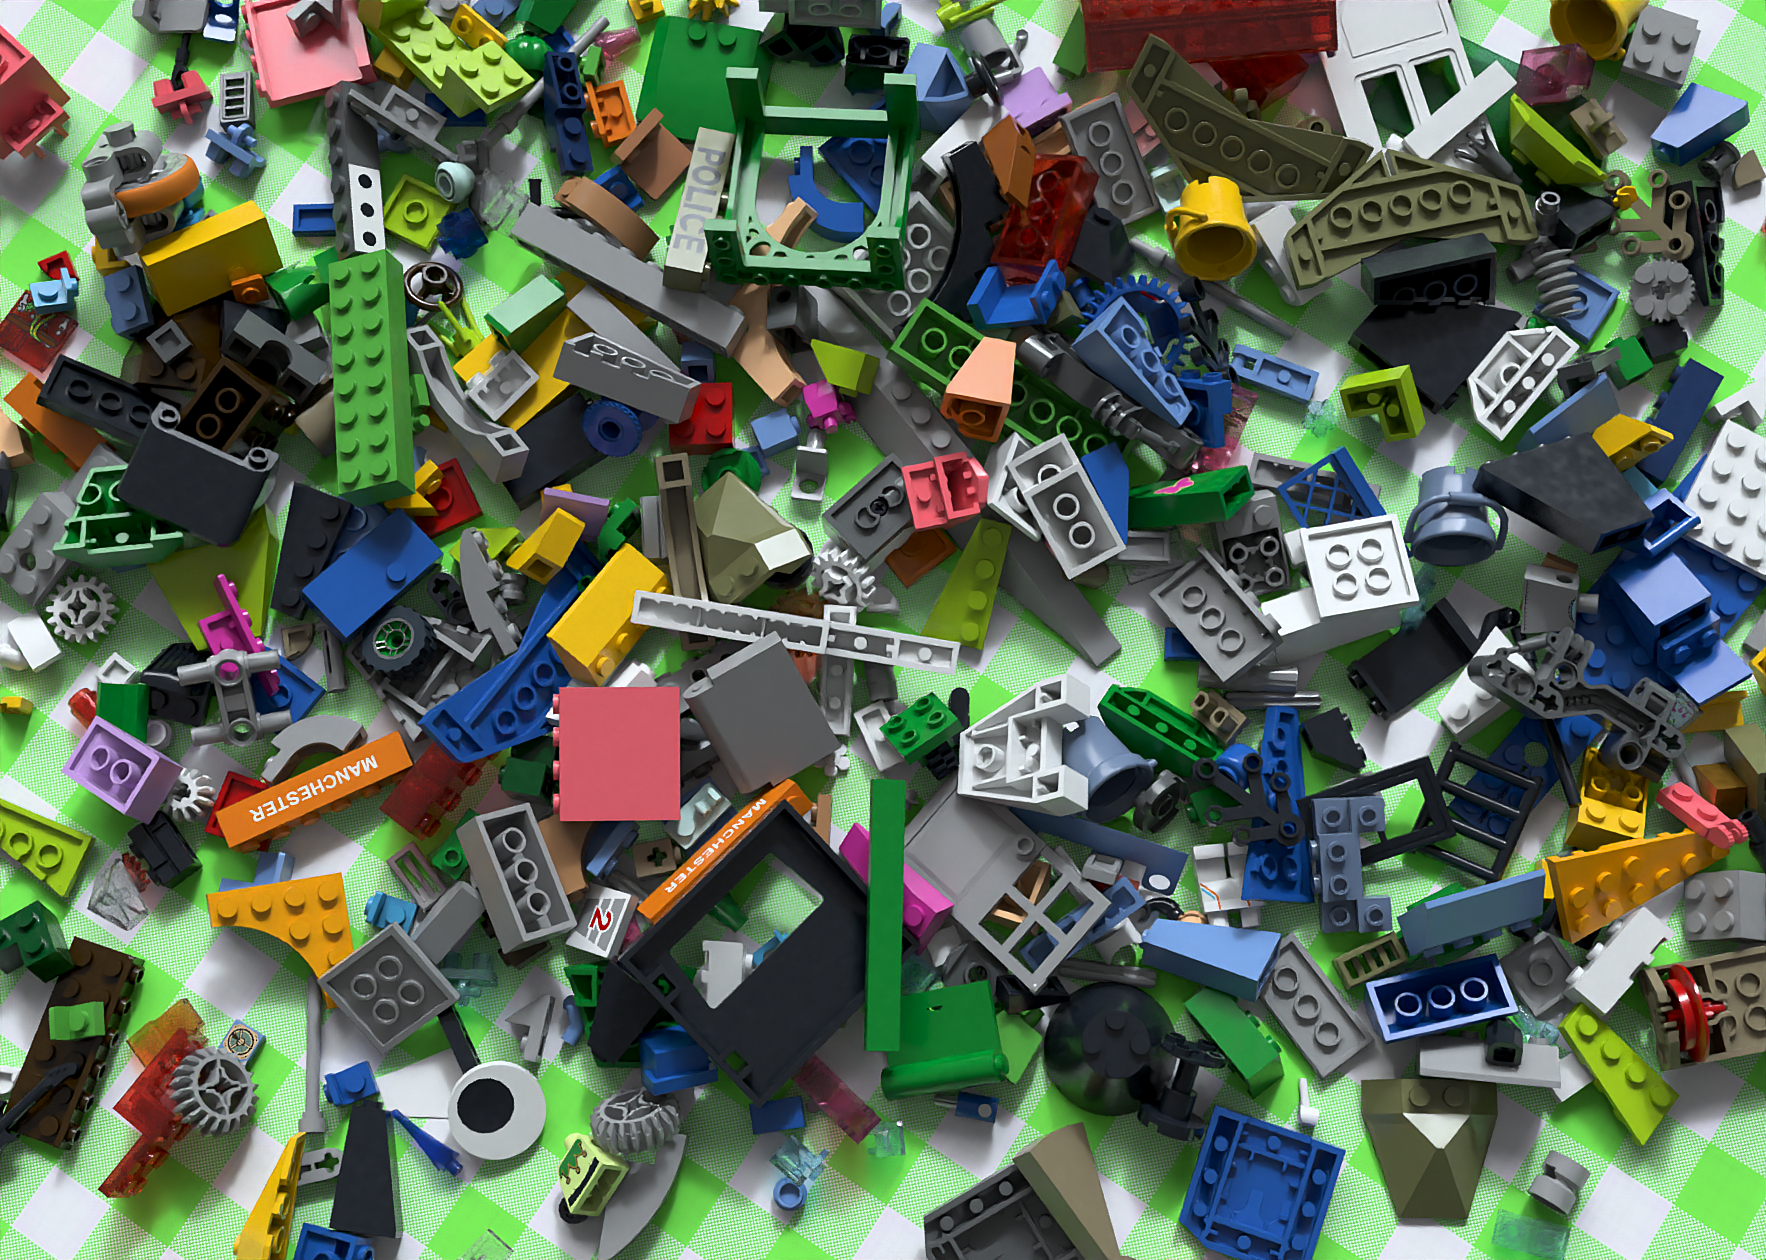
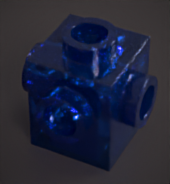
[436,207,489,261]

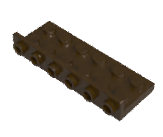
[3,936,145,1150]

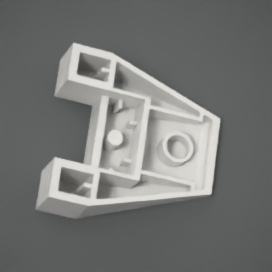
[957,673,1090,817]

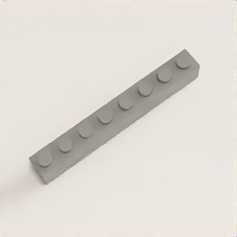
[510,202,748,359]

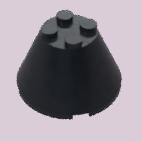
[1044,982,1177,1116]

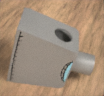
[1521,563,1599,633]

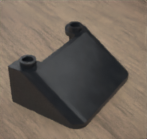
[117,402,280,548]

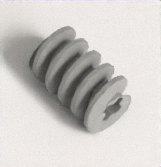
[1533,249,1583,319]

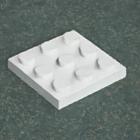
[1299,514,1419,623]

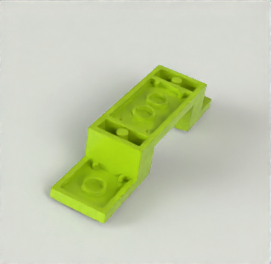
[357,0,535,118]

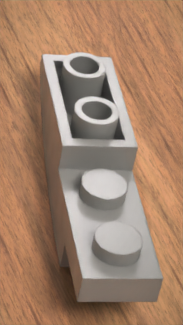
[460,527,523,656]

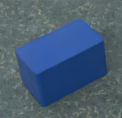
[749,1096,806,1135]

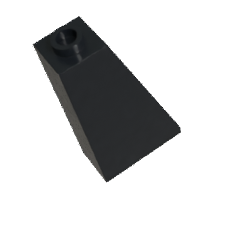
[329,1100,403,1238]

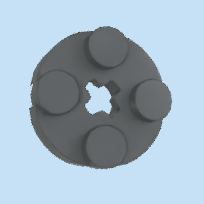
[1132,770,1188,834]
[941,940,1008,1003]

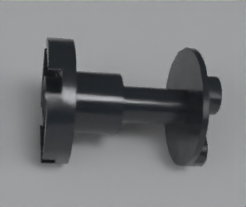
[1137,1031,1226,1141]

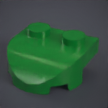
[598,497,641,566]

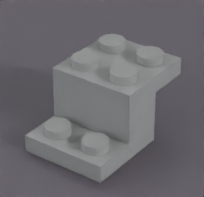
[1620,4,1701,90]
[1684,870,1766,944]

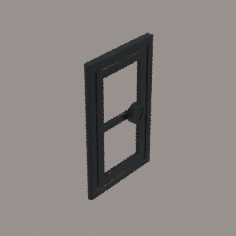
[1295,755,1457,868]

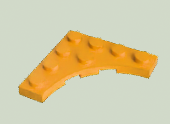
[206,872,354,1009]

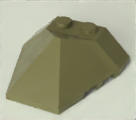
[694,471,814,607]
[1361,1079,1498,1219]

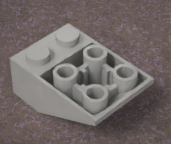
[1208,488,1292,596]

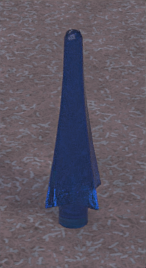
[392,1109,463,1177]

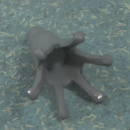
[1453,121,1523,186]

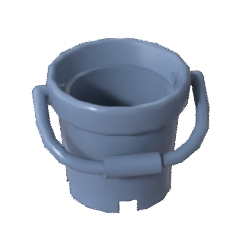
[1403,466,1509,566]
[1062,715,1158,824]

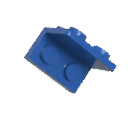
[1657,610,1753,707]

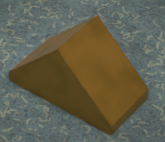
[1692,762,1748,820]

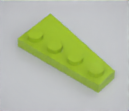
[920,517,1013,650]
[1557,1002,1680,1147]

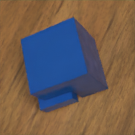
[638,1025,718,1096]

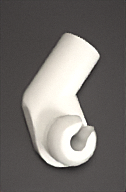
[0,644,30,671]

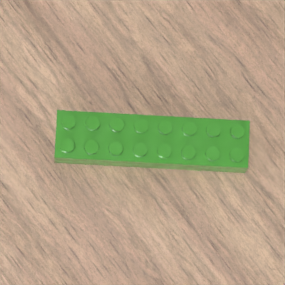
[328,249,416,508]
[886,297,1138,461]

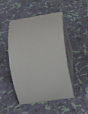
[285,312,329,353]

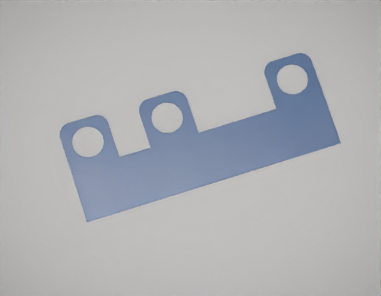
[1009,806,1189,896]

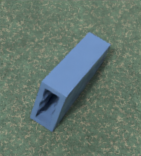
[1139,918,1282,1003]

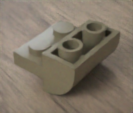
[294,372,336,459]

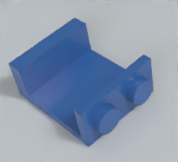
[967,259,1066,331]

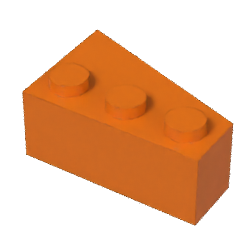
[3,372,117,473]

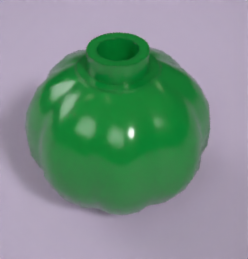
[503,32,554,92]

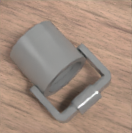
[959,18,1024,86]

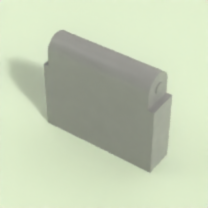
[683,631,841,794]

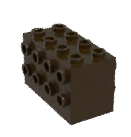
[176,356,301,460]

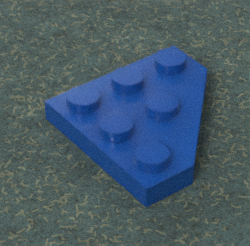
[817,96,887,217]

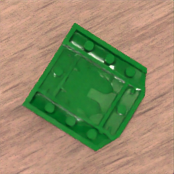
[635,16,774,145]

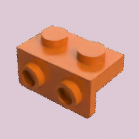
[584,79,636,149]

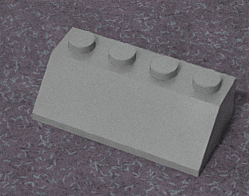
[1415,1030,1561,1089]

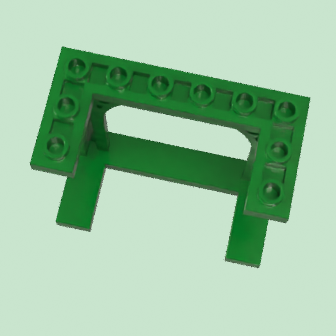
[704,67,922,292]

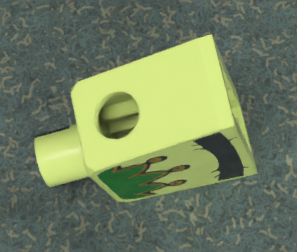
[557,1133,629,1217]

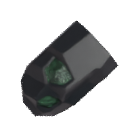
[1484,1017,1523,1068]

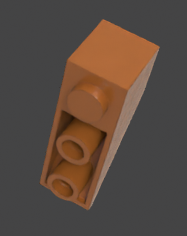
[981,114,1036,211]

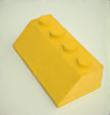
[546,543,674,687]

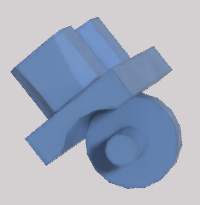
[205,123,267,179]

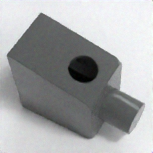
[766,285,820,354]

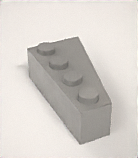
[553,332,702,424]

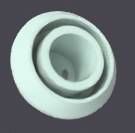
[435,162,475,204]

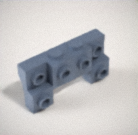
[1309,795,1393,933]

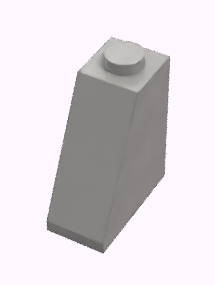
[410,880,486,965]

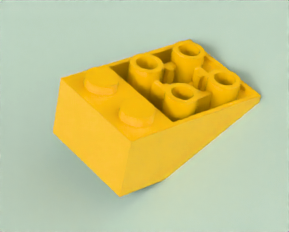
[1565,746,1649,851]

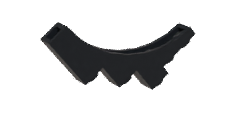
[892,141,1010,338]

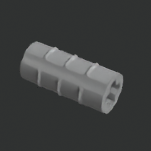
[863,660,898,704]

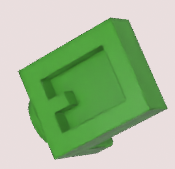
[577,46,606,89]
[49,1002,105,1041]

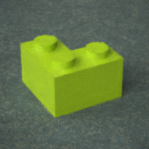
[1339,365,1426,443]

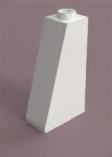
[910,93,1009,203]

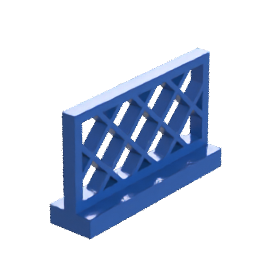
[1276,446,1413,559]

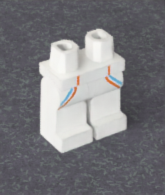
[1190,840,1264,929]

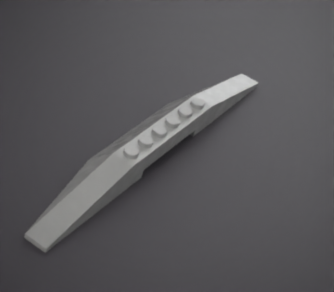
[804,286,1122,667]

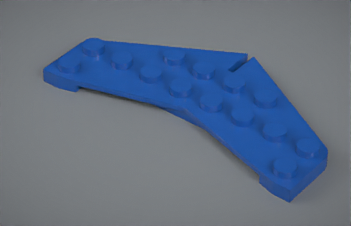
[417,539,604,763]

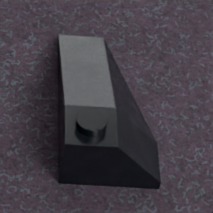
[1664,180,1725,307]

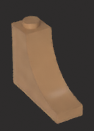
[537,814,602,905]

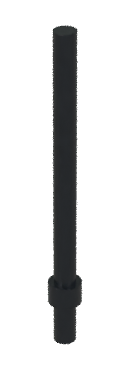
[1510,626,1582,808]

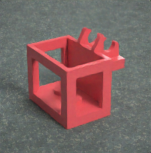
[0,25,71,160]

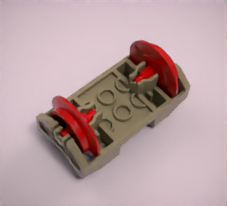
[1636,945,1766,1071]

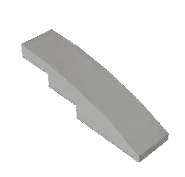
[566,283,682,374]
[1249,452,1381,517]

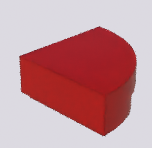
[37,250,80,281]

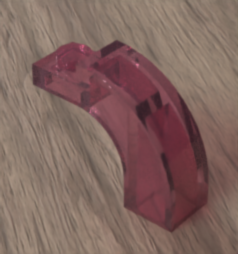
[1187,383,1259,476]
[791,1054,881,1144]

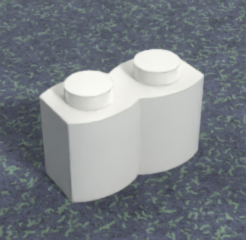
[605,658,658,687]

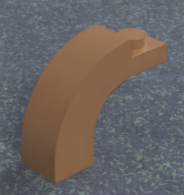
[553,175,660,261]

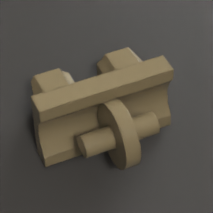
[1567,97,1628,160]
[1190,689,1252,746]

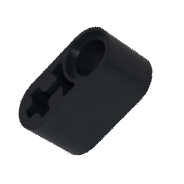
[427,572,476,631]

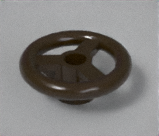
[404,262,464,312]

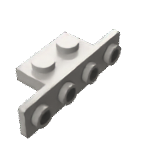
[346,85,460,165]

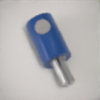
[934,1091,999,1123]

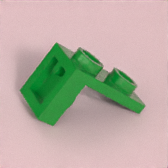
[432,808,480,880]

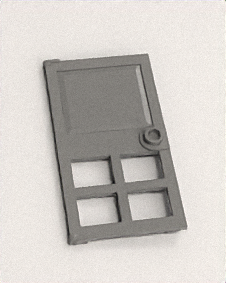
[904,767,1113,995]

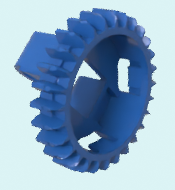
[1077,274,1194,376]

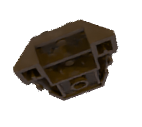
[120,290,236,392]

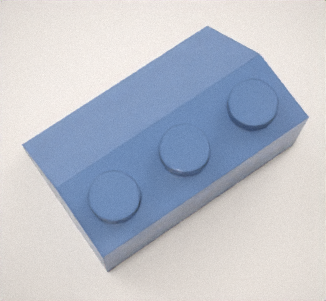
[1515,372,1620,453]

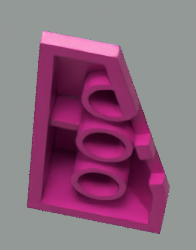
[838,822,954,956]

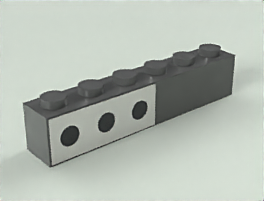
[324,80,386,261]

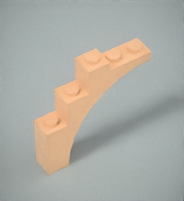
[727,197,818,408]

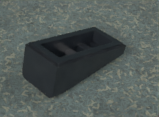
[995,975,1070,1015]

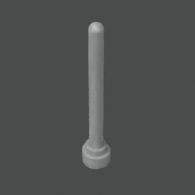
[298,973,326,1134]

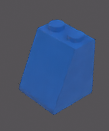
[1607,547,1712,662]

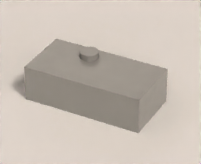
[456,802,578,954]

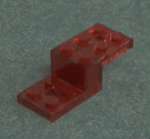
[98,1027,209,1198]

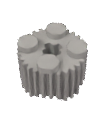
[1628,258,1696,324]

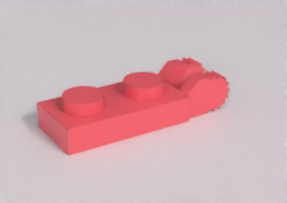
[1655,782,1749,850]

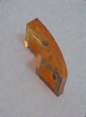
[126,998,205,1067]

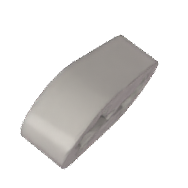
[298,1148,343,1186]

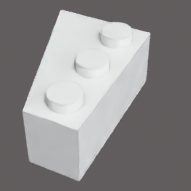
[1248,204,1333,307]
[1436,626,1535,745]
[701,940,753,1008]

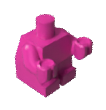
[802,379,857,434]

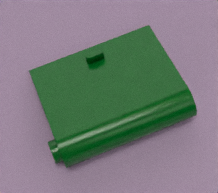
[881,980,1009,1101]

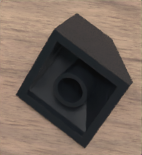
[1057,205,1136,288]

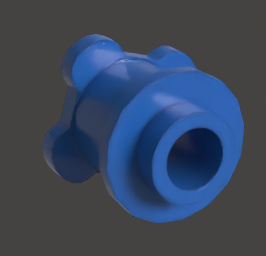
[1065,277,1098,313]

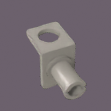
[791,428,828,503]

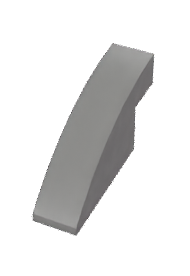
[597,1134,690,1260]

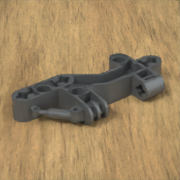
[1005,324,1204,470]
[1467,627,1686,770]

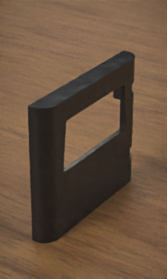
[618,799,921,1109]

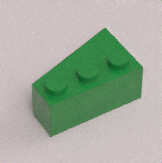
[1184,986,1284,1099]

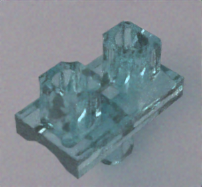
[437,952,498,1007]

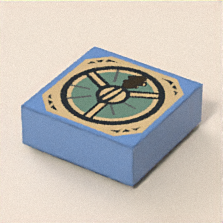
[218,1019,267,1065]

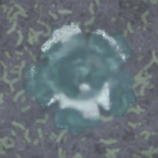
[1301,399,1338,438]

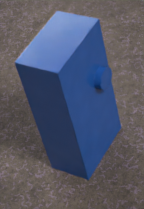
[301,507,444,645]

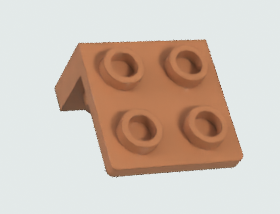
[609,108,693,201]

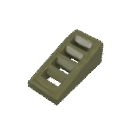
[1332,931,1409,991]

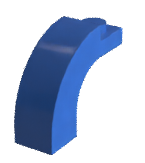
[788,146,864,243]

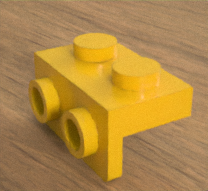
[449,4,508,49]

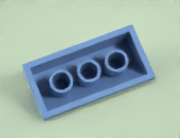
[1397,868,1546,958]

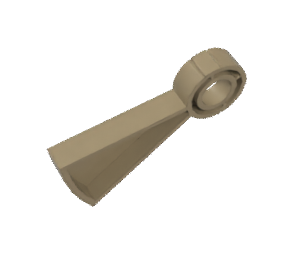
[1012,1122,1136,1260]

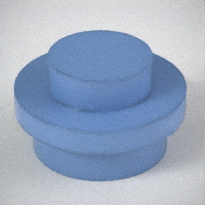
[773,1177,807,1211]

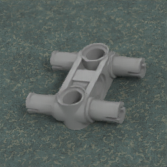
[177,649,293,747]

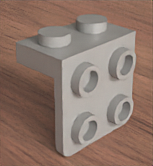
[132,0,210,34]

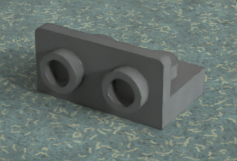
[1556,346,1622,399]

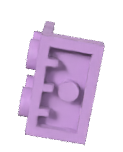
[1000,67,1073,139]

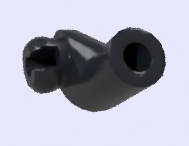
[1477,607,1520,644]

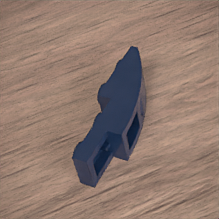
[543,51,594,176]

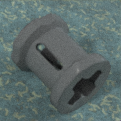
[1698,140,1741,181]

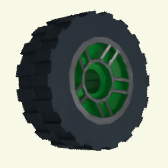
[361,606,437,681]

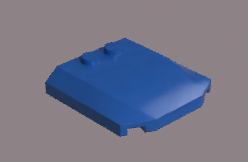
[1178,1105,1346,1260]

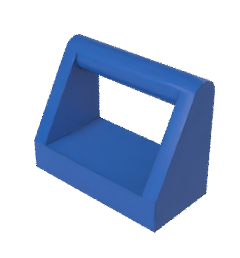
[1619,487,1701,559]

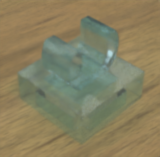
[865,1121,906,1158]

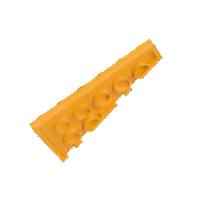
[1546,827,1730,944]

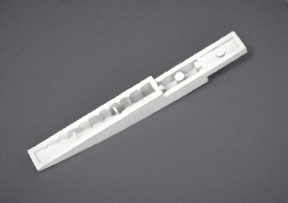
[631,590,960,675]

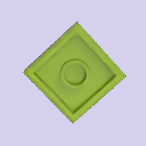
[383,173,459,254]

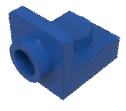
[593,164,645,213]
[323,1061,380,1108]

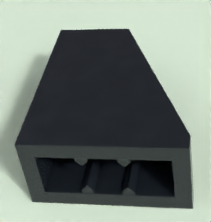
[587,954,665,1065]

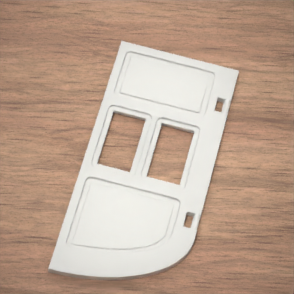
[1309,0,1504,242]

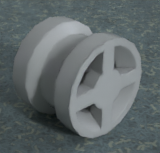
[496,573,528,606]

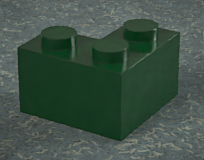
[498,735,559,806]
[0,900,75,983]

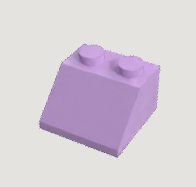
[539,487,611,543]

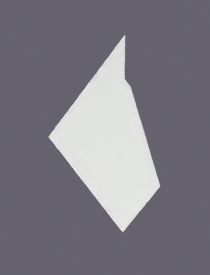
[375,1048,463,1118]

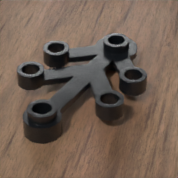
[1178,276,1240,395]
[1190,753,1305,847]

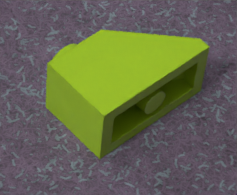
[811,339,880,398]

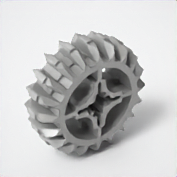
[168,1046,260,1138]
[590,1087,682,1156]

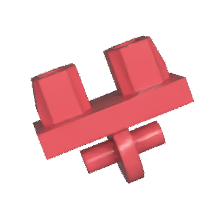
[151,70,213,125]

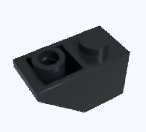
[1299,707,1367,774]

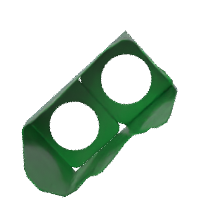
[264,260,330,322]

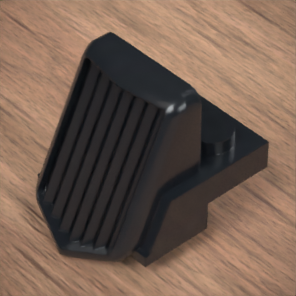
[139,642,217,727]

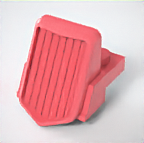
[901,451,989,532]

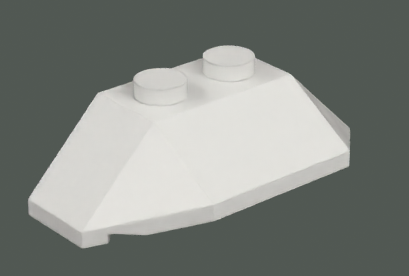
[1467,326,1580,441]

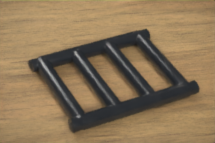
[1406,741,1544,885]

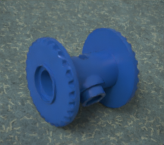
[582,395,659,457]

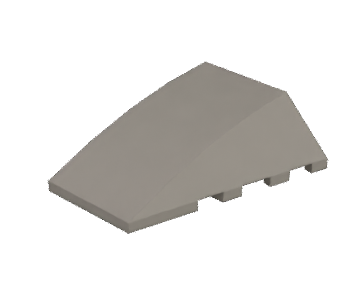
[344,605,495,743]

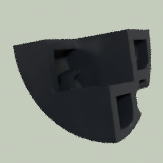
[759,13,845,67]

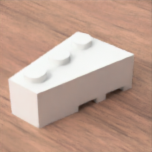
[1562,906,1676,1017]

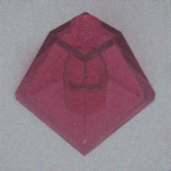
[1512,43,1595,107]

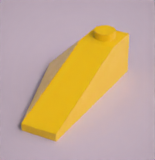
[233,1132,306,1260]

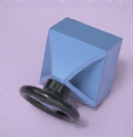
[902,42,1004,134]

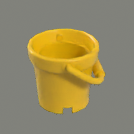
[1549,0,1649,61]
[1164,176,1257,281]

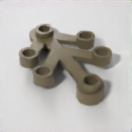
[1603,169,1694,262]

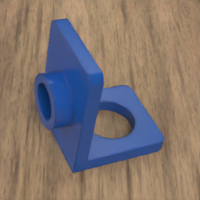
[203,0,240,44]

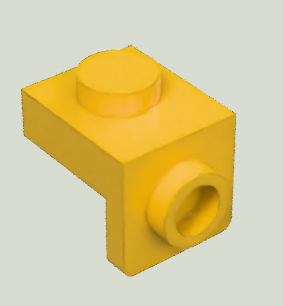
[91,235,131,277]

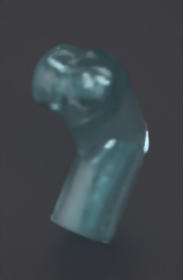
[1512,1005,1559,1045]

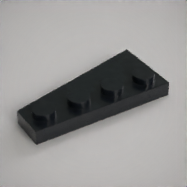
[270,481,355,621]

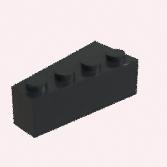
[1361,232,1497,305]

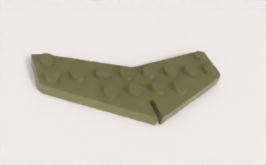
[1126,33,1374,203]
[1283,148,1539,291]

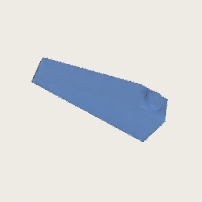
[1071,296,1192,428]

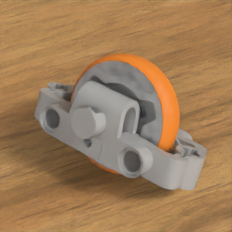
[81,121,200,257]

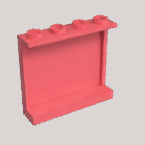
[241,0,378,109]
[553,687,681,821]

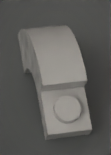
[261,715,368,787]

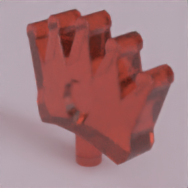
[121,852,150,894]

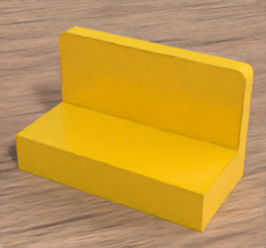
[1673,690,1748,734]

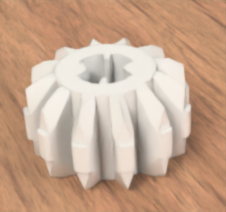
[162,768,217,823]

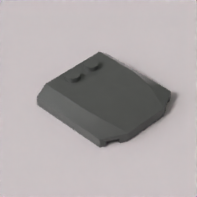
[923,1162,1085,1260]

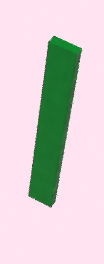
[864,779,906,1052]

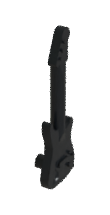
[0,1062,80,1155]

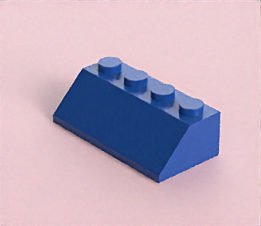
[1364,953,1519,1044]

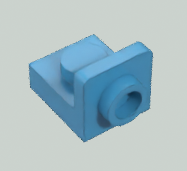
[29,267,79,315]
[364,891,420,936]

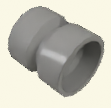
[1527,1150,1591,1215]

